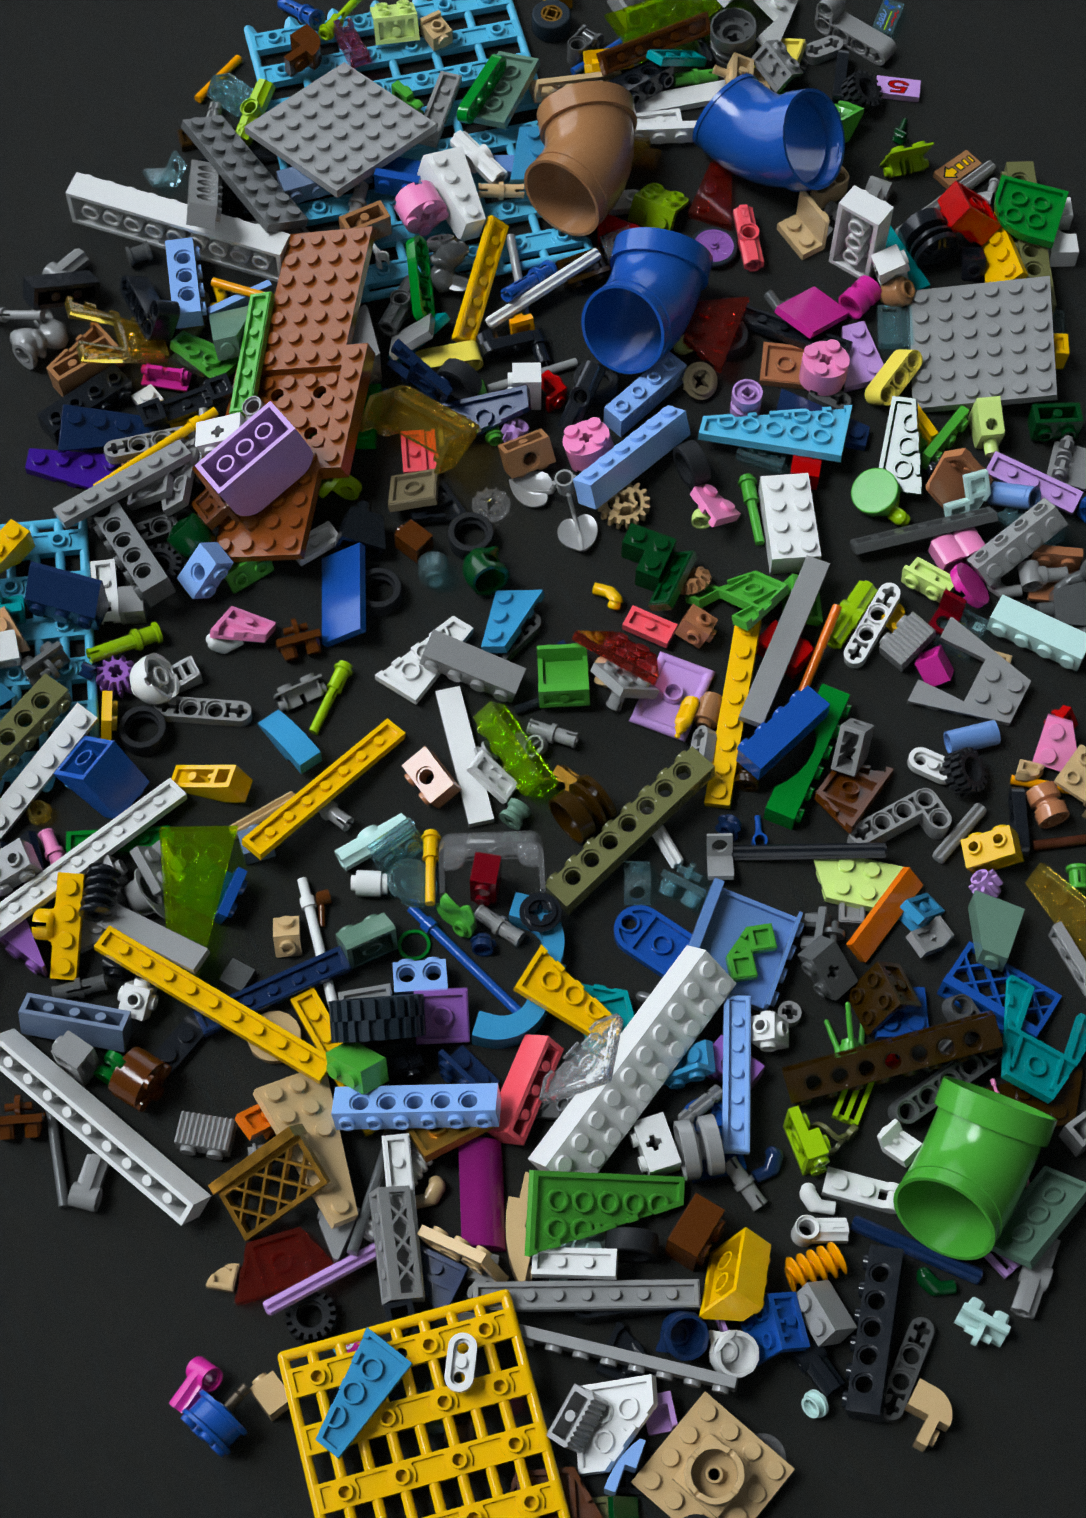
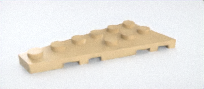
[253,1072,358,1229]

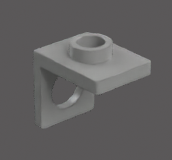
[707,833,734,880]

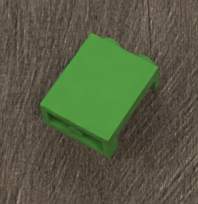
[537,643,590,708]

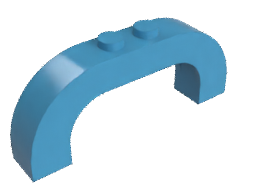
[472,892,566,1049]

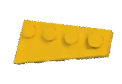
[513,944,620,1047]

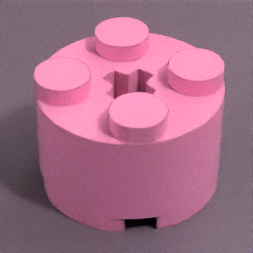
[394,180,449,236]
[799,339,850,396]
[563,417,614,472]

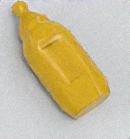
[674,696,699,739]

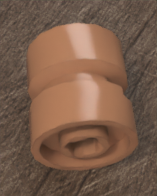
[1025,781,1070,829]

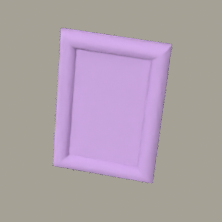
[629,651,716,742]

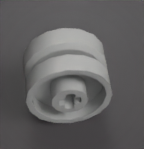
[673,1114,725,1181]

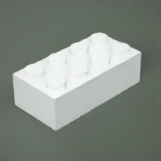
[829,185,894,278]
[758,473,821,574]

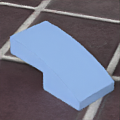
[604,1439,646,1496]

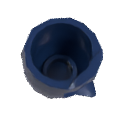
[656,1311,710,1361]

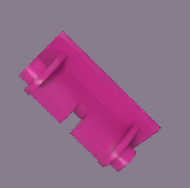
[141,362,192,392]

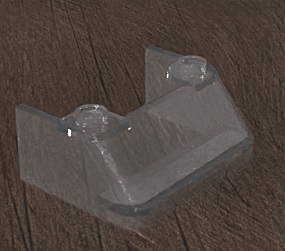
[439,831,546,900]

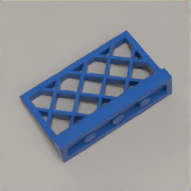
[937,941,1062,1038]

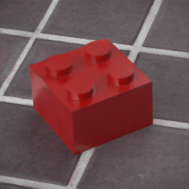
[937,180,1001,246]

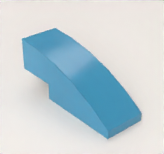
[258,710,322,774]

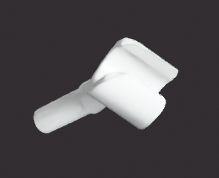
[372,243,390,269]

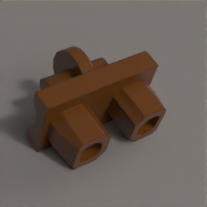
[276,618,321,662]
[0,1094,47,1140]

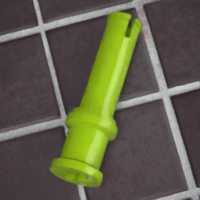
[86,621,163,664]

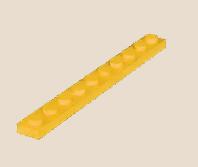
[94,925,328,1084]

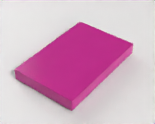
[774,286,850,339]

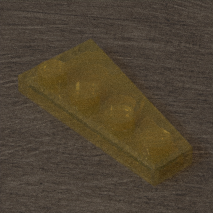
[1025,862,1086,961]

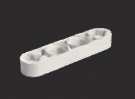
[844,583,901,668]

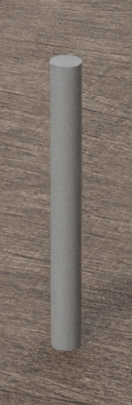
[506,234,530,315]
[487,358,578,393]

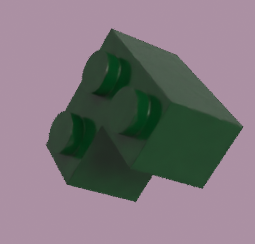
[621,523,677,592]

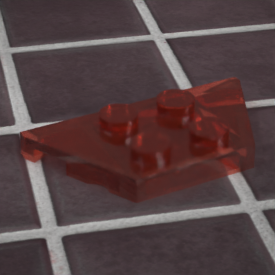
[683,297,749,373]
[572,630,659,685]
[234,1227,334,1306]

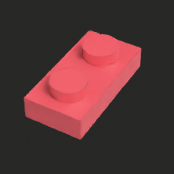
[622,605,678,649]

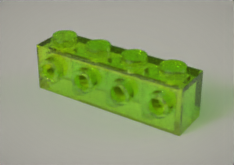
[473,701,558,798]

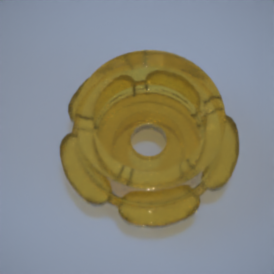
[26,800,52,825]

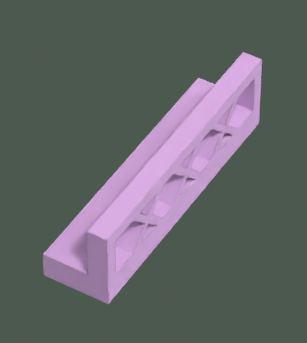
[986,451,1084,515]

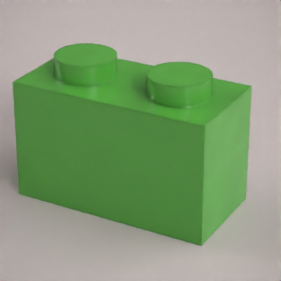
[326,1042,389,1095]

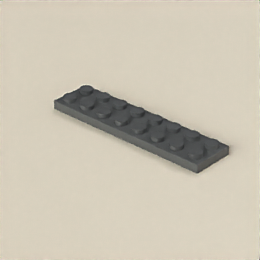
[181,115,308,233]

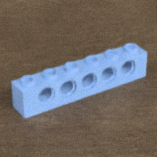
[331,1083,502,1131]

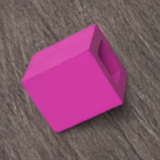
[915,645,954,687]

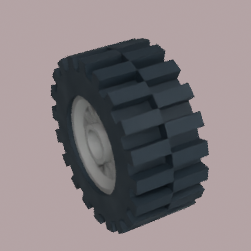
[328,994,426,1043]

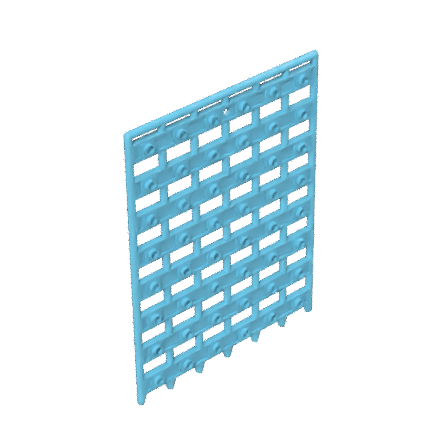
[244,0,594,303]

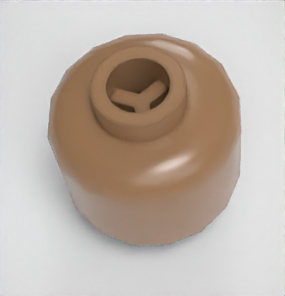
[880,276,915,310]

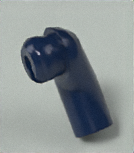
[751,1146,784,1184]

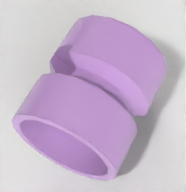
[730,379,763,417]

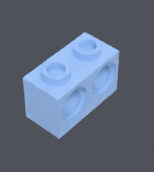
[393,957,448,995]

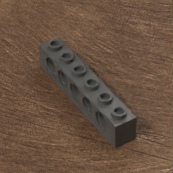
[87,501,176,607]

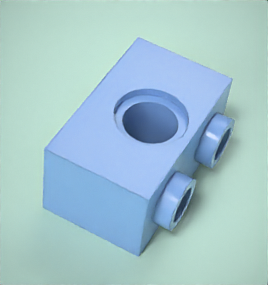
[177,542,234,599]

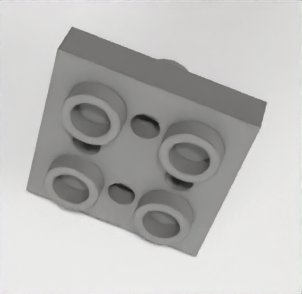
[591,661,660,711]

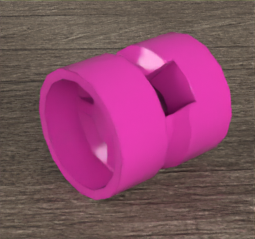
[838,275,882,319]

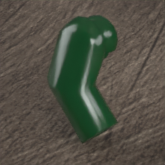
[916,1267,956,1296]

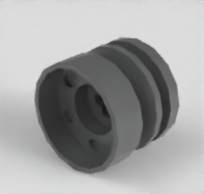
[710,7,757,68]

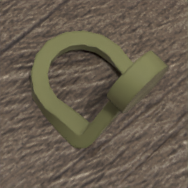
[808,1122,859,1156]

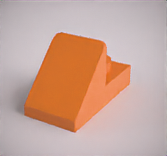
[235,1104,275,1141]

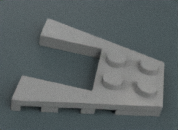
[907,617,1031,726]

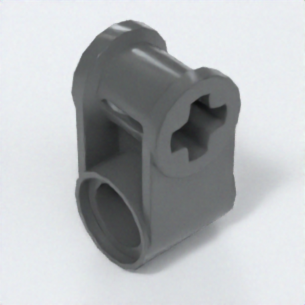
[567,24,604,66]

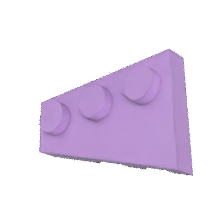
[841,321,884,392]

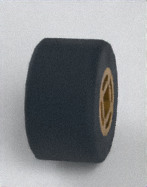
[532,0,571,43]

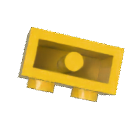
[960,825,1024,874]

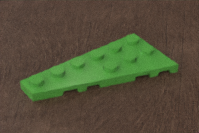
[524,1170,685,1257]

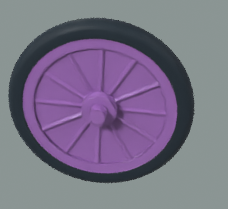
[692,227,738,267]

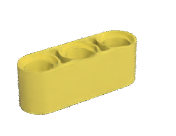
[415,340,484,373]
[865,349,923,406]

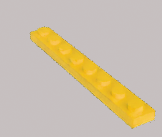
[704,620,762,809]
[242,718,406,860]

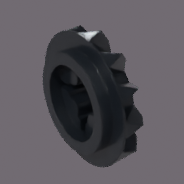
[519,893,562,934]

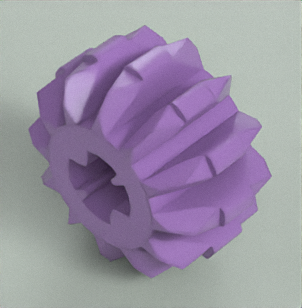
[96,655,134,699]

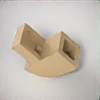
[905,1378,952,1452]

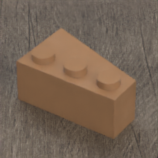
[46,320,125,397]

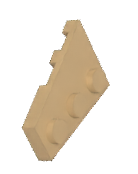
[417,1225,509,1282]

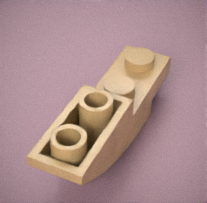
[506,1172,533,1281]

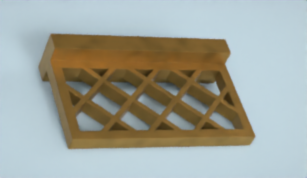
[208,1124,331,1242]

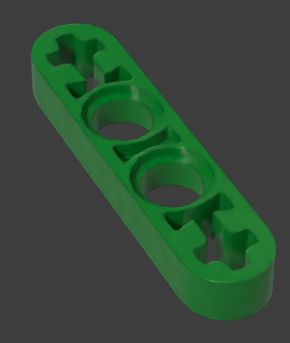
[457,54,507,124]
[406,235,435,321]

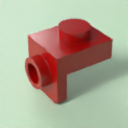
[541,370,567,413]

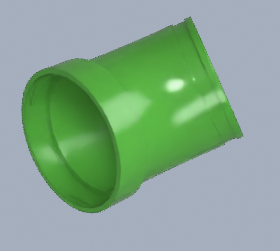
[893,1076,1058,1260]

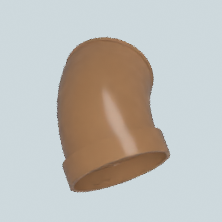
[524,81,637,236]

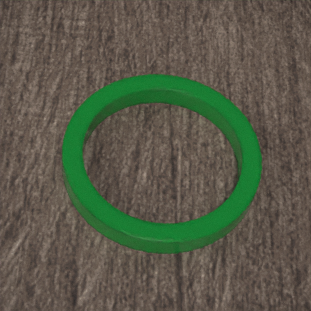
[398,929,431,961]

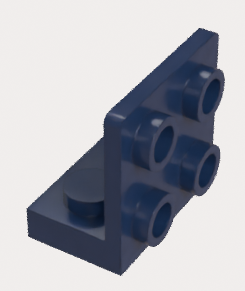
[438,1045,500,1086]

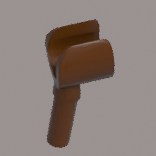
[315,889,332,928]

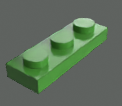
[921,405,969,470]

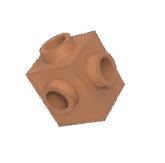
[674,604,718,649]

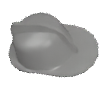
[123,868,175,921]

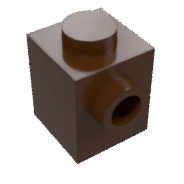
[395,519,434,564]

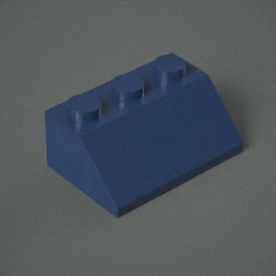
[25,561,110,631]

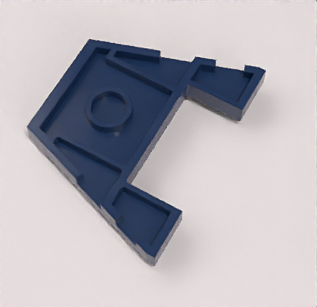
[385,339,453,404]

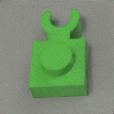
[391,80,424,115]

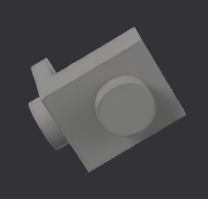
[906,916,954,958]

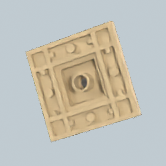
[631,1392,795,1518]

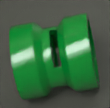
[93,1050,126,1085]

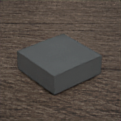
[219,958,256,992]

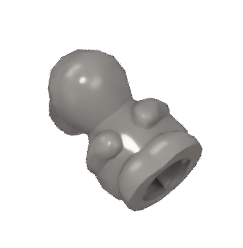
[10,309,69,369]

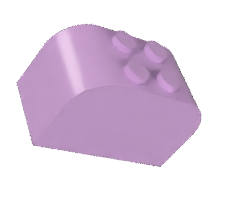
[194,401,313,516]

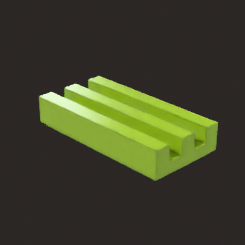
[831,1071,875,1126]

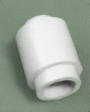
[351,870,389,897]

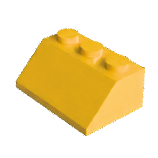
[699,1227,771,1321]

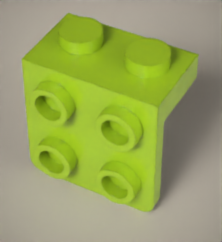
[627,183,689,231]

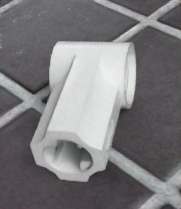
[791,1215,849,1247]

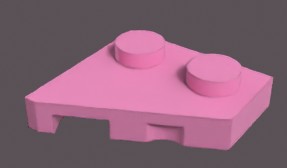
[1032,714,1077,772]

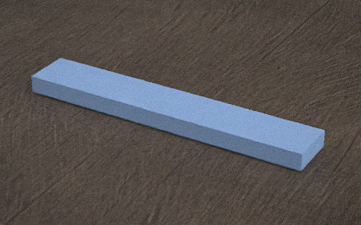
[722,995,751,1155]

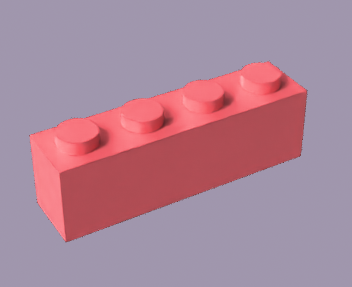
[487,1034,564,1146]

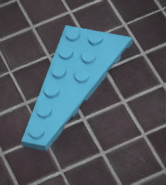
[698,405,852,462]

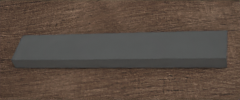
[850,506,998,555]

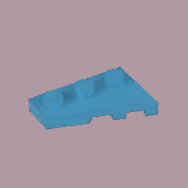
[509,126,544,184]
[481,590,545,653]

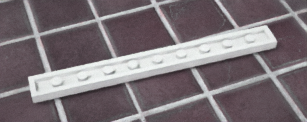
[0,778,187,938]

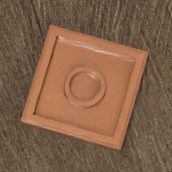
[759,342,806,390]

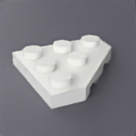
[577,1374,658,1476]

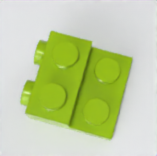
[783,1106,831,1176]

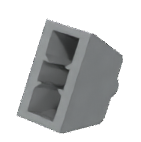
[831,718,874,777]

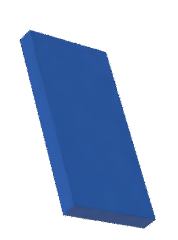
[322,542,366,647]

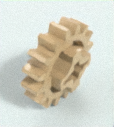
[598,482,650,530]

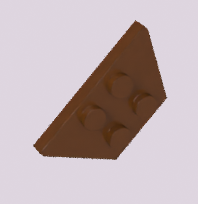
[815,765,894,834]
[509,1467,603,1518]

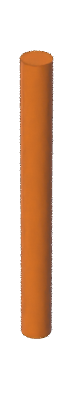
[798,604,842,691]

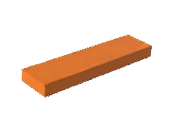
[846,867,923,963]

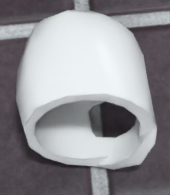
[709,1330,759,1379]

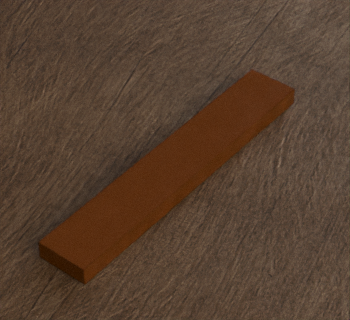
[596,12,710,75]

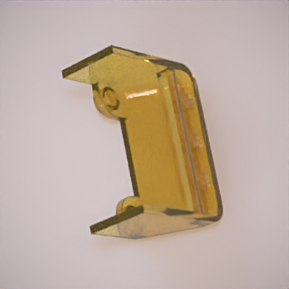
[359,385,479,474]

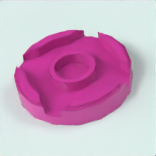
[950,563,989,608]

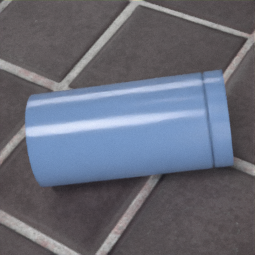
[987,481,1041,510]
[943,720,1001,753]

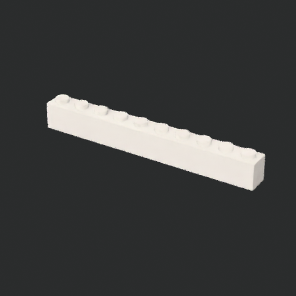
[0,1028,211,1226]

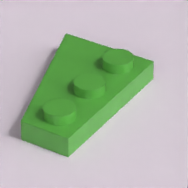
[170,331,239,378]

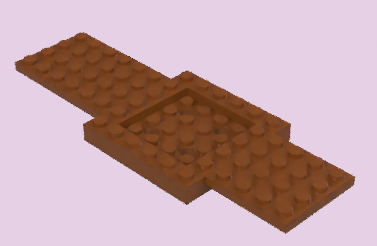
[216,226,376,562]

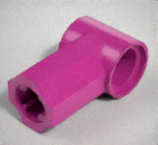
[169,1356,223,1414]

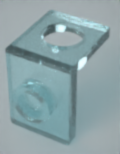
[142,151,187,188]
[624,861,651,905]

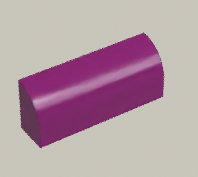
[458,1137,507,1252]

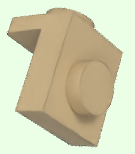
[273,916,302,958]

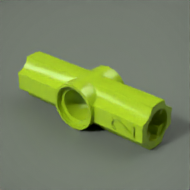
[235,79,276,147]
[827,580,878,649]

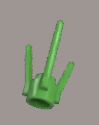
[824,1002,865,1053]

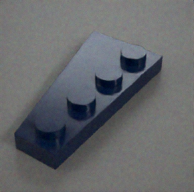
[58,404,159,453]

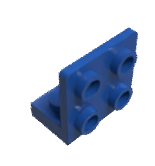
[740,1291,810,1366]

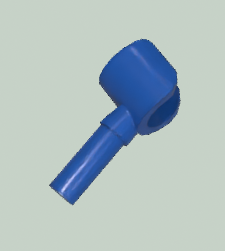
[751,815,768,845]

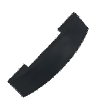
[136,373,233,427]

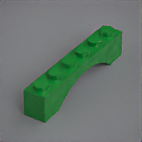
[763,683,852,830]

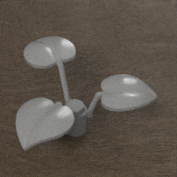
[509,469,598,552]

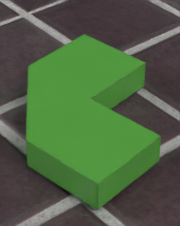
[725,923,778,982]

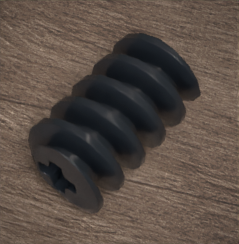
[78,863,121,923]

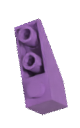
[0,919,49,977]

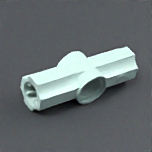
[335,813,413,871]

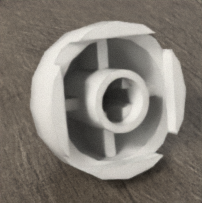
[130,653,180,704]

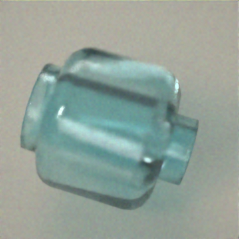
[417,551,450,588]

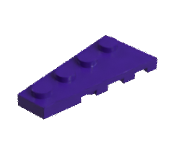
[25,448,121,489]

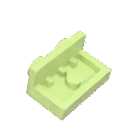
[901,557,955,603]

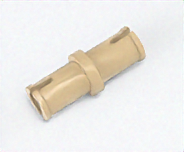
[478,181,524,200]

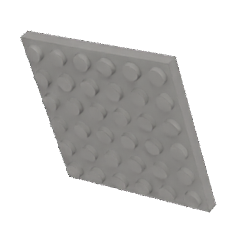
[244,62,437,198]
[909,276,1057,413]

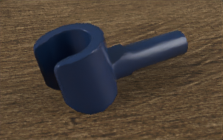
[78,660,103,680]

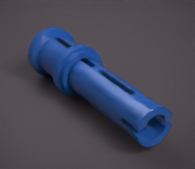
[277,0,325,29]
[501,260,558,302]

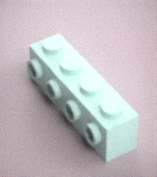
[986,594,1086,671]

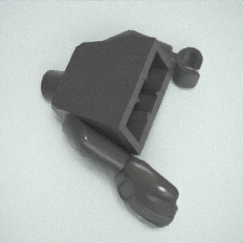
[1036,560,1086,633]

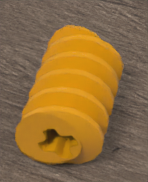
[785,1242,847,1293]

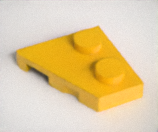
[101,691,118,740]

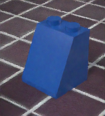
[53,735,150,819]

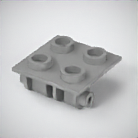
[1046,435,1086,491]

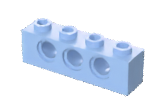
[165,237,207,329]
[603,352,687,437]

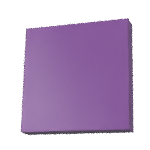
[414,988,470,1045]

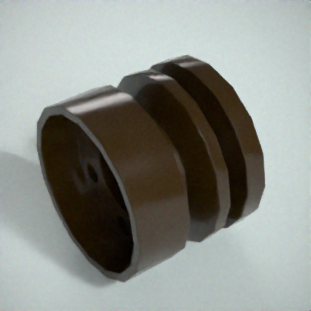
[548,774,617,843]

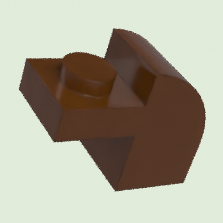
[284,24,322,77]

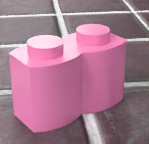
[928,527,985,573]

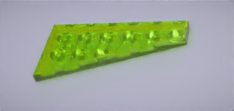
[159,826,238,978]

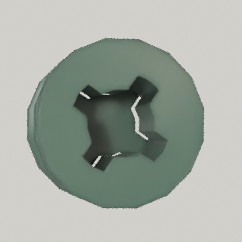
[499,798,531,830]

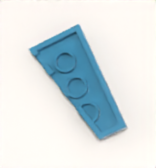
[315,1327,413,1459]

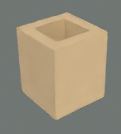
[249,1371,289,1421]

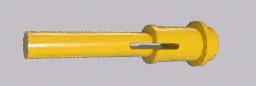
[421,829,441,906]

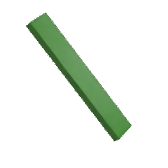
[229,291,275,417]

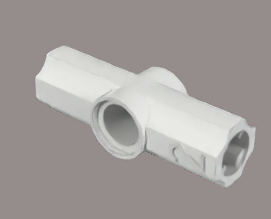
[450,130,508,184]

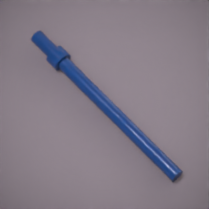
[407,904,521,1014]

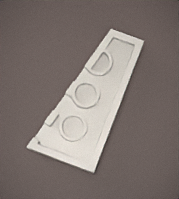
[375,616,474,705]

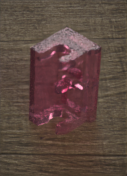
[333,17,372,68]

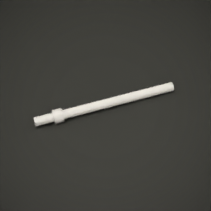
[297,877,338,1008]

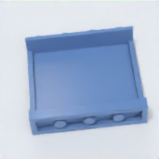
[688,878,804,1012]

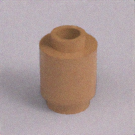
[693,691,722,729]

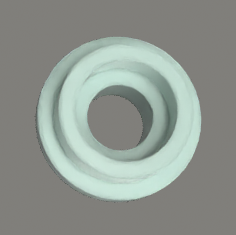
[801,1389,829,1418]

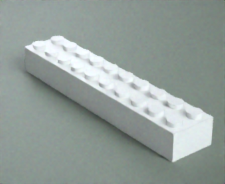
[65,172,291,282]
[528,945,737,1173]

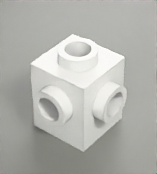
[117,978,159,1021]
[751,1011,789,1052]

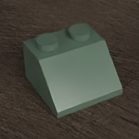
[336,912,398,969]

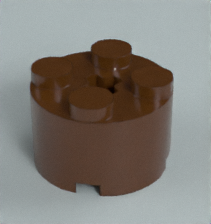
[108,1046,172,1112]

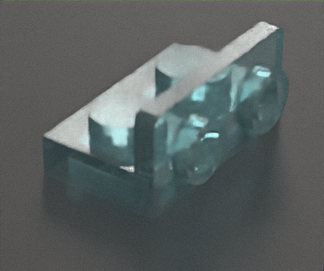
[207,73,253,117]

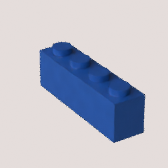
[736,685,830,780]

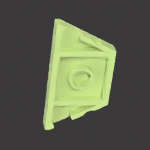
[813,858,903,911]

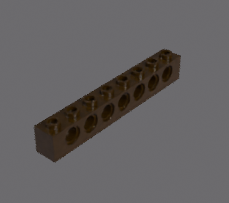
[781,1010,1003,1105]

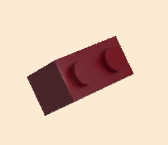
[470,852,502,906]

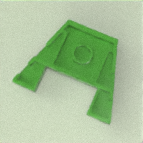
[685,570,789,631]

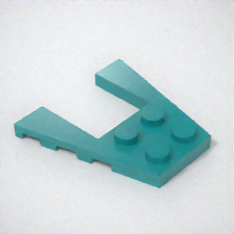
[1001,975,1086,1104]

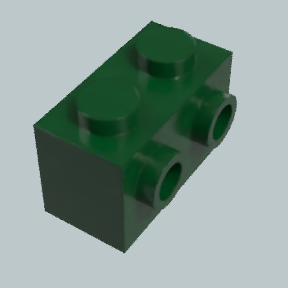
[1027,402,1084,441]

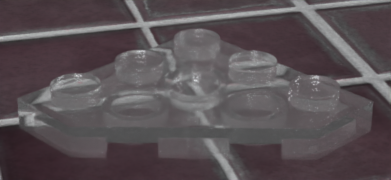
[539,1013,623,1105]

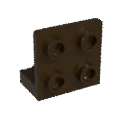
[846,961,922,1035]

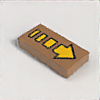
[933,150,982,189]

